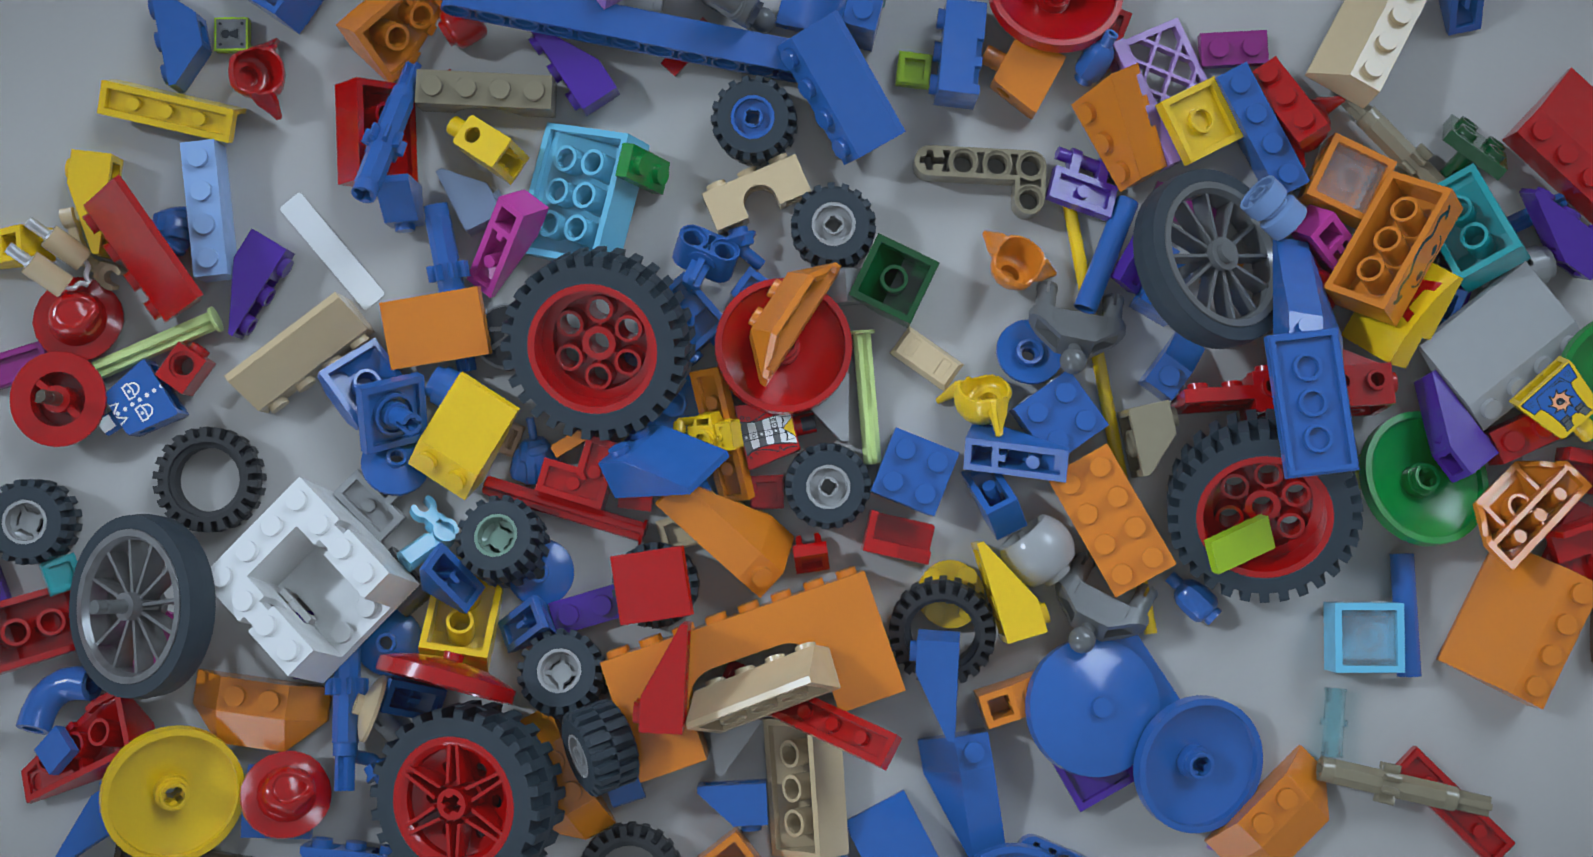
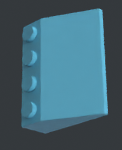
[525,122,650,261]

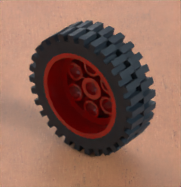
[500,246,696,440]
[1167,409,1364,603]

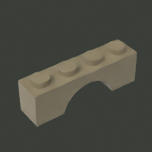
[415,69,558,118]

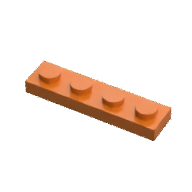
[689,366,755,501]

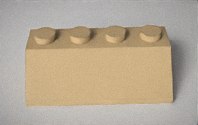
[1304,0,1427,109]
[224,292,375,413]
[686,642,841,733]
[763,718,849,857]

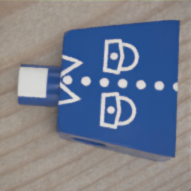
[99,359,189,437]

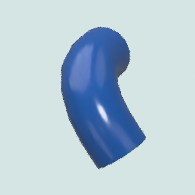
[16,666,102,735]

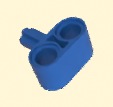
[672,224,740,292]

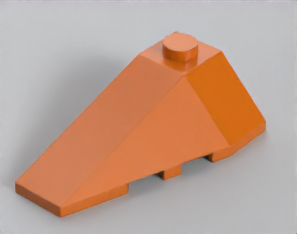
[336,0,442,82]

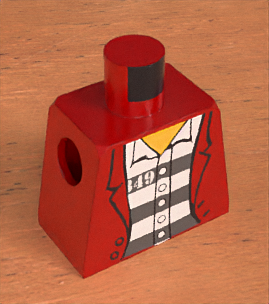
[735,405,817,470]

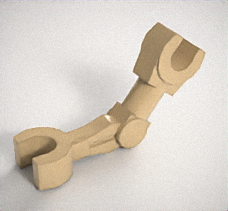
[59,207,127,290]

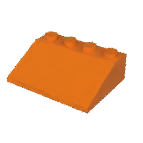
[1436,552,1593,709]

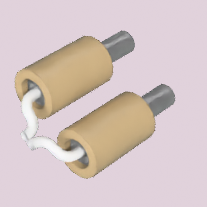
[4,216,92,297]

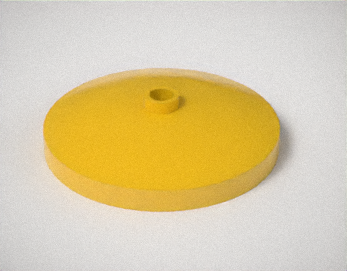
[99,725,244,857]

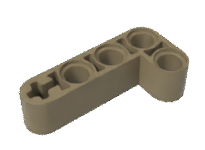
[912,145,1047,220]

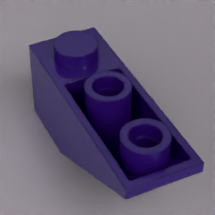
[528,32,620,116]
[1519,187,1593,281]
[228,228,295,339]
[1413,369,1499,483]

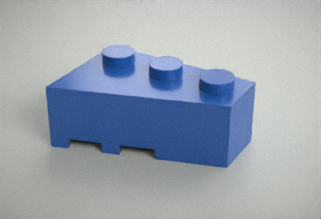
[928,0,987,110]

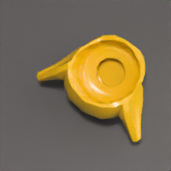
[936,374,1012,437]

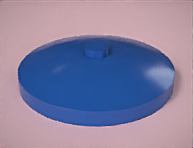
[1025,639,1160,777]
[1133,695,1263,833]

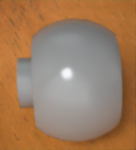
[1000,514,1075,588]

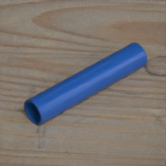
[1074,195,1139,315]
[1389,553,1422,677]

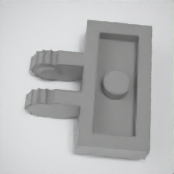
[333,469,407,542]

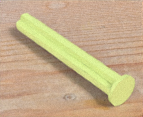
[92,306,224,379]
[851,329,882,465]

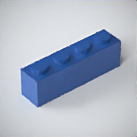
[1215,62,1310,195]

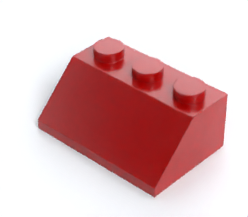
[335,77,418,187]

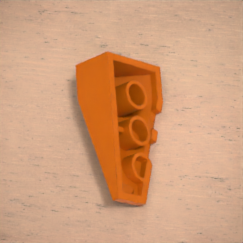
[655,486,794,598]

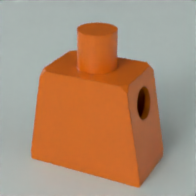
[982,39,1066,120]

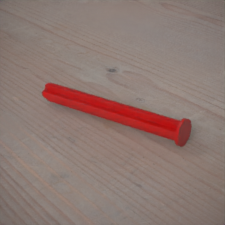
[482,476,649,545]

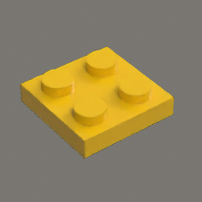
[1155,76,1244,166]

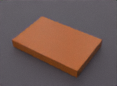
[379,286,492,370]

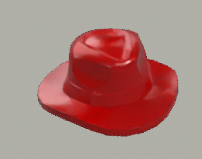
[32,277,124,361]
[240,751,332,839]

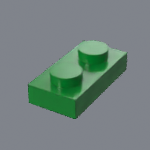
[615,143,670,195]

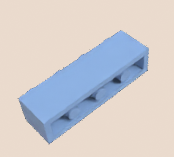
[180,139,237,283]

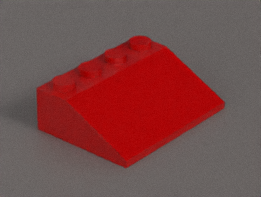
[1502,67,1593,225]
[82,174,203,323]

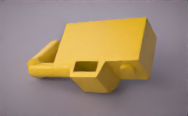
[673,411,744,451]

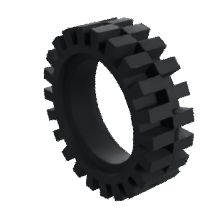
[152,426,267,532]
[889,575,996,684]
[581,821,681,857]

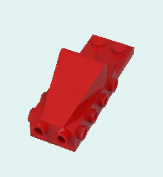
[1171,349,1398,421]

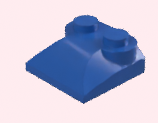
[317,337,403,430]

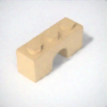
[702,153,811,235]

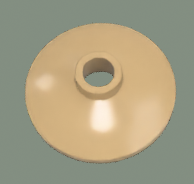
[352,675,387,743]

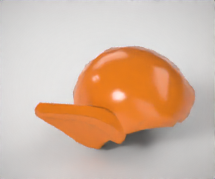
[982,230,1057,291]

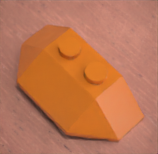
[748,262,842,387]
[1472,461,1592,572]
[193,668,332,752]
[520,710,616,840]
[1204,744,1329,857]

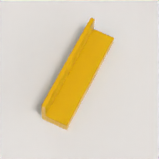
[97,79,247,143]

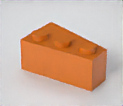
[1071,63,1167,192]

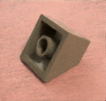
[1117,400,1179,478]

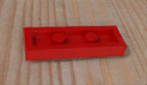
[1252,56,1331,149]

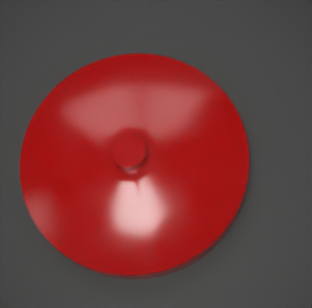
[989,0,1123,53]
[715,278,852,415]
[376,650,516,705]

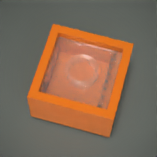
[1297,132,1397,229]

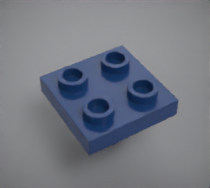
[355,372,428,455]

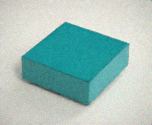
[38,552,78,597]

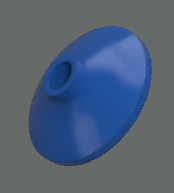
[996,320,1061,384]
[361,442,428,496]
[510,540,574,605]
[361,609,422,676]

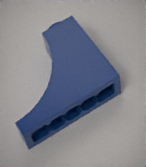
[775,0,884,52]

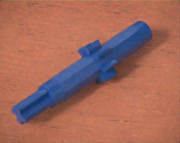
[351,61,422,203]
[423,202,477,372]
[325,645,369,791]

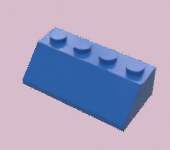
[777,10,906,165]

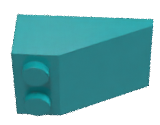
[1437,163,1531,293]

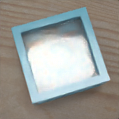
[1323,601,1405,673]

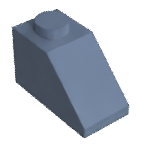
[436,168,502,237]

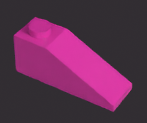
[467,189,549,298]
[1291,204,1352,273]

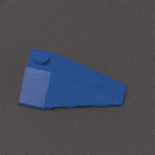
[1272,238,1343,358]
[917,727,1005,857]

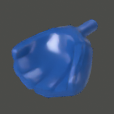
[152,206,190,257]
[510,417,561,485]

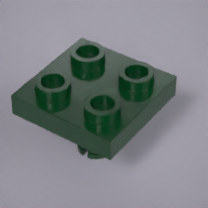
[1439,114,1508,181]

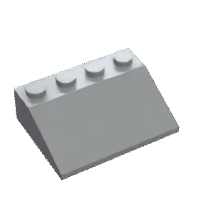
[1418,261,1580,431]

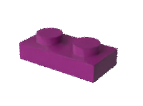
[1197,30,1269,69]

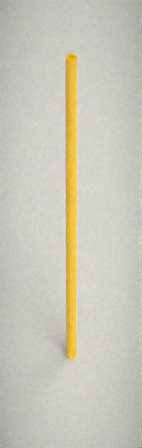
[1063,206,1157,635]

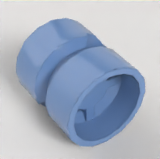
[1240,175,1307,241]

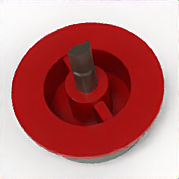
[10,351,107,447]

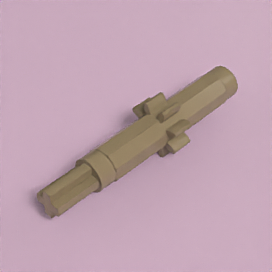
[1336,94,1446,184]
[1316,756,1493,817]

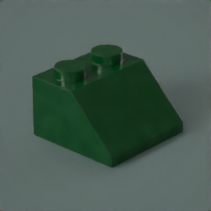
[848,233,940,328]

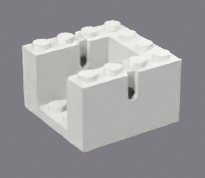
[211,477,420,683]

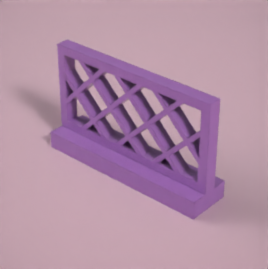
[1109,17,1207,173]

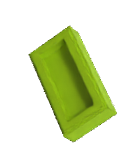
[1204,514,1276,574]

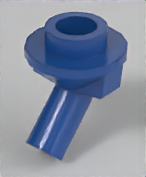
[726,226,765,270]
[355,750,386,784]

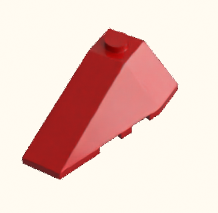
[21,693,155,804]

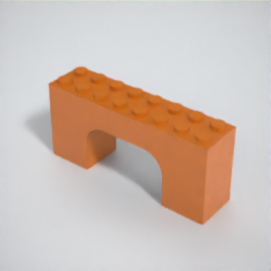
[600,566,906,783]

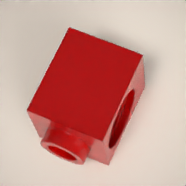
[154,341,216,397]

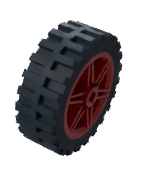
[370,700,566,857]

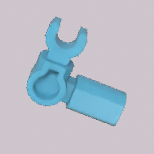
[397,495,459,572]

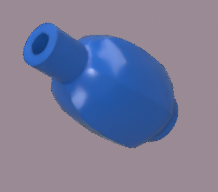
[1074,29,1118,87]
[1165,571,1222,625]

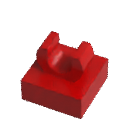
[792,533,830,574]

